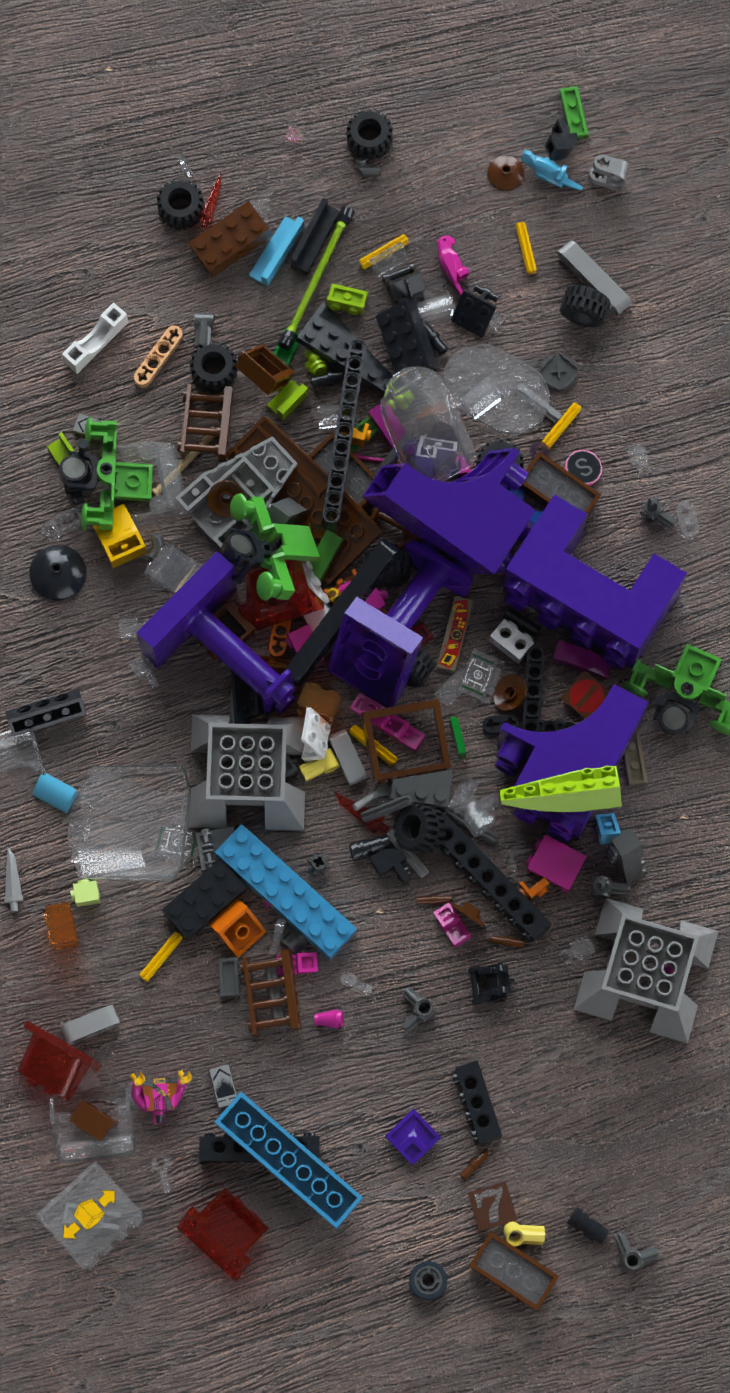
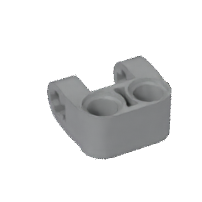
[588,155,629,190]

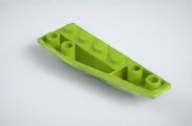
[500,766,622,812]

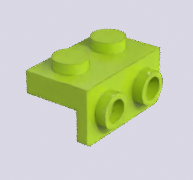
[326,284,368,315]

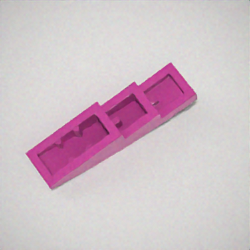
[350,693,426,752]

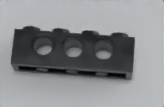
[5,689,87,737]
[452,1060,502,1145]

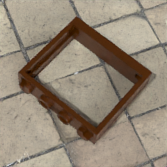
[361,699,451,784]

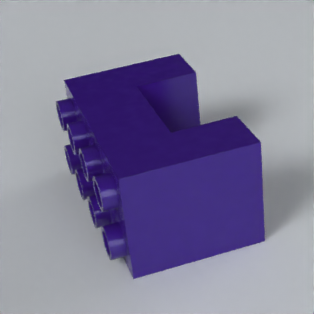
[502,494,687,670]

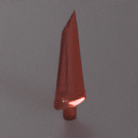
[200,172,222,228]
[334,791,390,834]

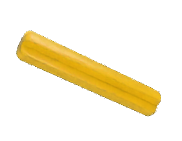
[516,222,537,274]
[359,234,409,269]
[541,403,581,449]
[349,725,398,766]
[140,932,183,982]

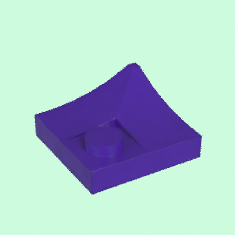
[385,1108,441,1165]

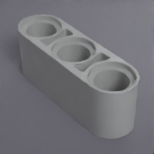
[328,729,367,786]
[60,1005,120,1045]

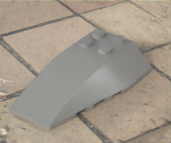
[175,436,298,549]

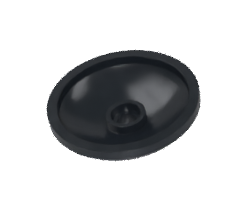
[29,545,86,600]

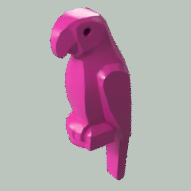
[437,236,470,297]

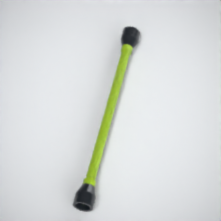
[277,206,355,350]

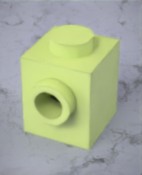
[70,879,101,907]

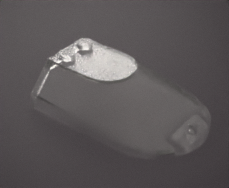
[381,366,478,482]

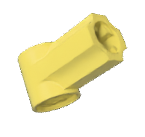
[299,748,340,782]
[503,1222,545,1246]

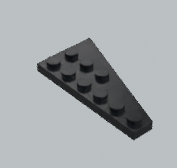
[296,302,400,400]

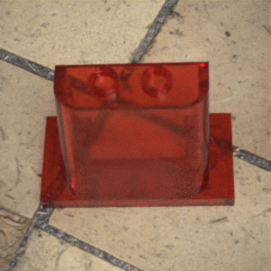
[238,559,324,630]
[17,1020,102,1102]
[177,1188,269,1282]

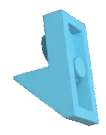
[595,813,621,845]

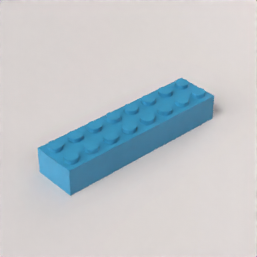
[215,824,357,960]
[215,1092,363,1230]

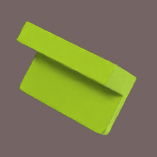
[267,380,309,421]
[47,432,74,467]

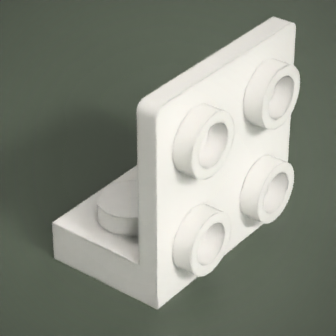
[301,707,331,762]

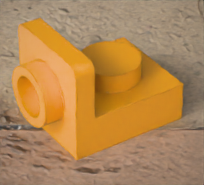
[342,423,372,447]

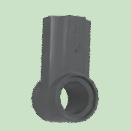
[194,312,214,349]

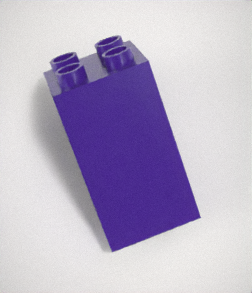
[362,448,536,575]
[494,684,648,843]

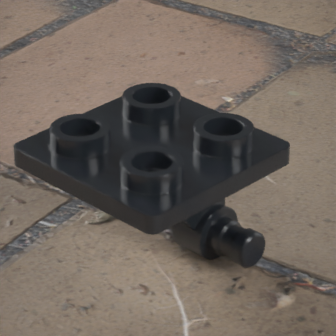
[451,285,499,337]

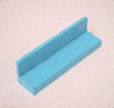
[249,217,305,286]

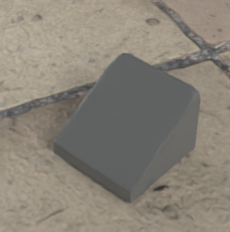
[278,926,308,955]

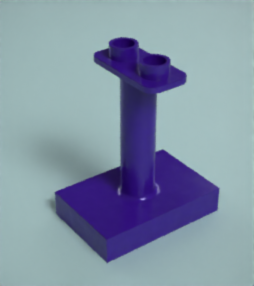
[327,540,473,708]
[136,551,296,716]

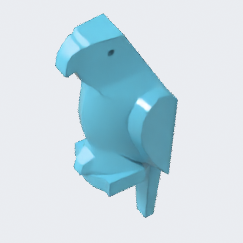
[521,150,583,191]

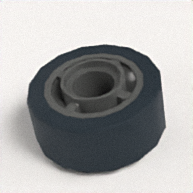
[409,1261,447,1301]

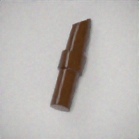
[416,895,454,905]
[487,936,525,948]
[460,1148,489,1180]

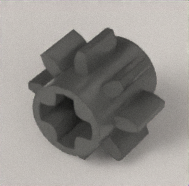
[307,852,331,876]

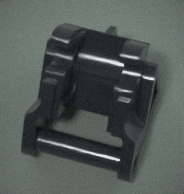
[381,263,425,303]
[468,963,515,1005]

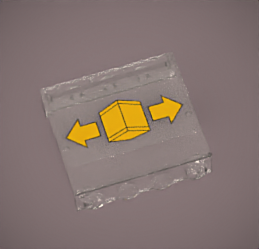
[35,1160,145,1271]

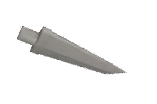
[4,848,23,913]

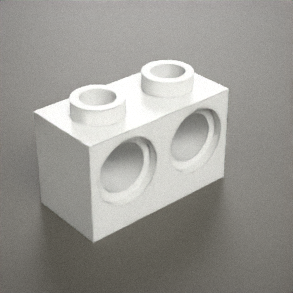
[489,619,534,665]

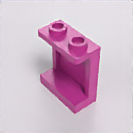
[525,835,587,894]

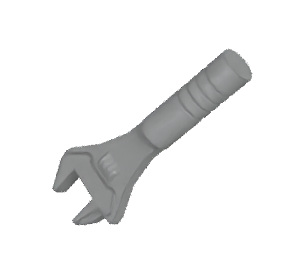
[352,778,393,811]

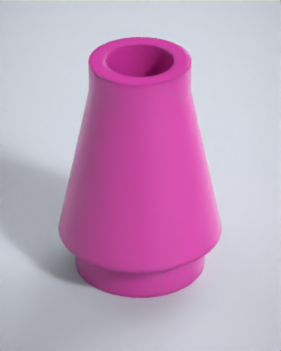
[314,1009,344,1029]

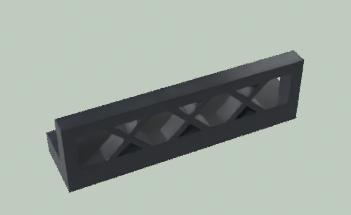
[291,197,340,275]

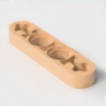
[134,326,183,388]

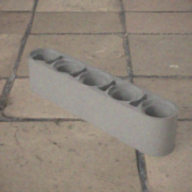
[557,240,632,316]

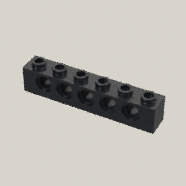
[199,1132,320,1163]

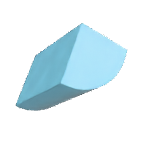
[33,772,78,814]

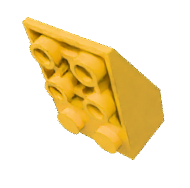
[92,504,147,568]

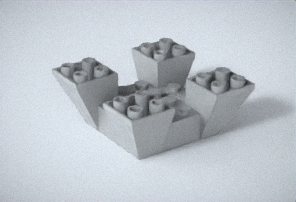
[188,715,305,831]
[574,898,718,1043]

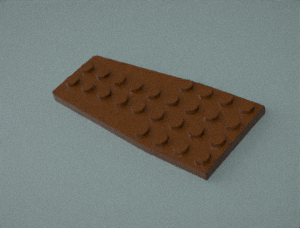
[226,417,384,584]

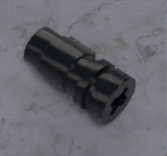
[349,835,391,862]
[566,1206,609,1244]

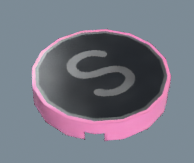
[564,450,602,486]

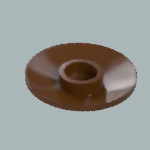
[488,156,524,191]
[207,481,245,517]
[493,674,527,711]

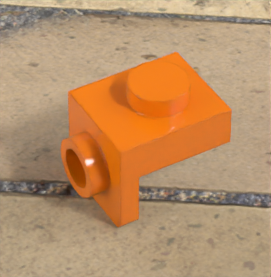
[518,877,549,901]

